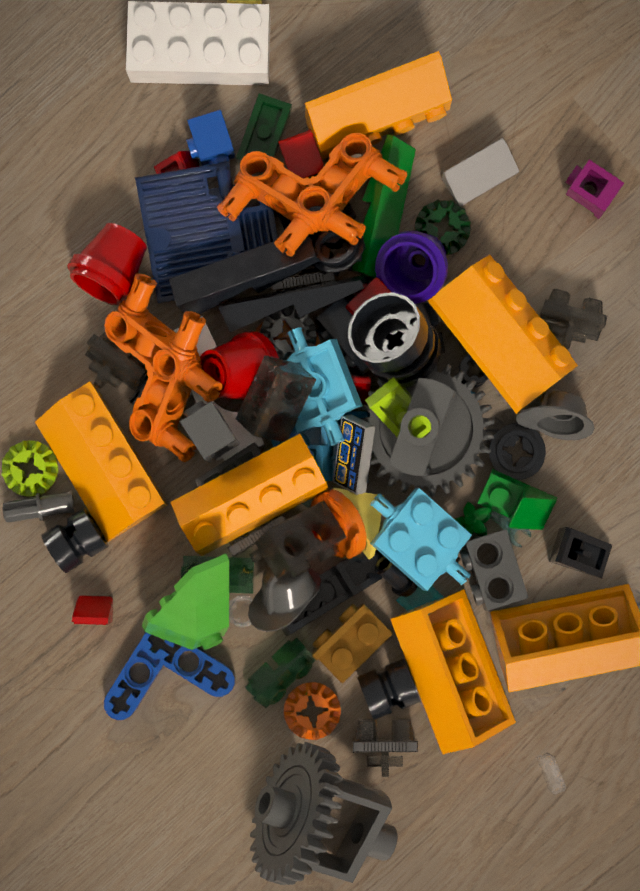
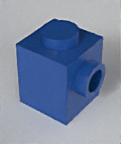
[186,109,236,166]

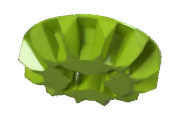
[1,440,58,497]

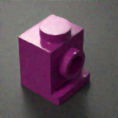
[565,159,624,219]

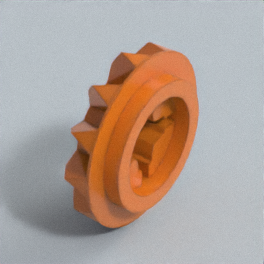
[284,682,341,740]

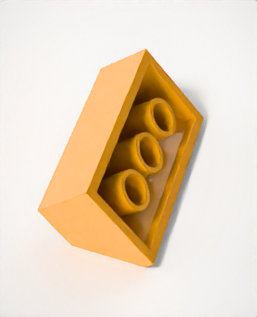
[305,51,452,160]
[427,254,578,413]
[35,381,168,542]
[170,434,329,556]
[490,584,640,693]
[390,589,516,754]

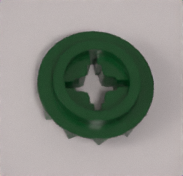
[415,199,471,255]

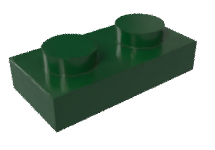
[236,93,292,163]

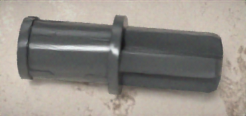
[2,490,75,523]

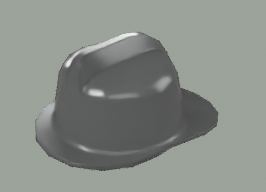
[516,388,595,440]
[248,554,322,632]

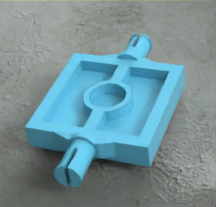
[278,327,363,446]
[370,488,472,591]

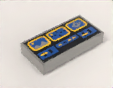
[333,414,375,495]

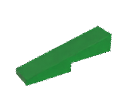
[352,135,416,281]

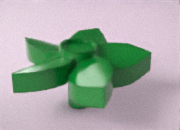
[454,502,492,536]

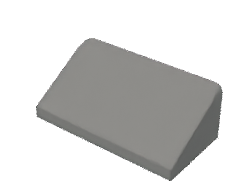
[442,138,519,207]

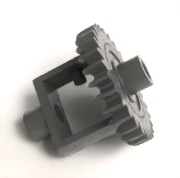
[360,363,495,497]
[250,742,398,885]

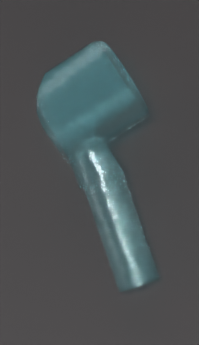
[490,511,531,548]

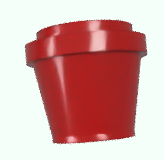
[67,223,147,305]
[200,331,281,403]

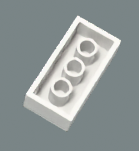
[126,1,271,86]

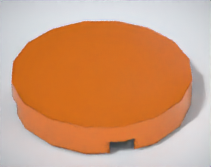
[310,489,367,559]

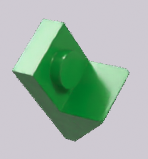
[477,469,558,530]

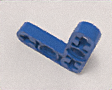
[104,633,235,720]

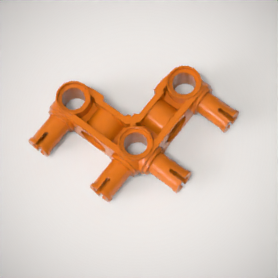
[217,133,407,257]
[104,274,222,462]

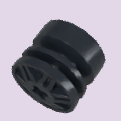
[348,292,441,387]

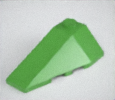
[142,554,229,650]

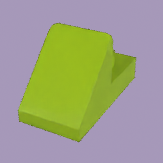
[365,377,431,438]

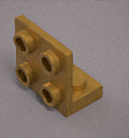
[312,603,393,684]

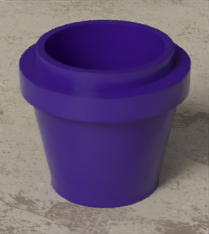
[375,231,448,304]

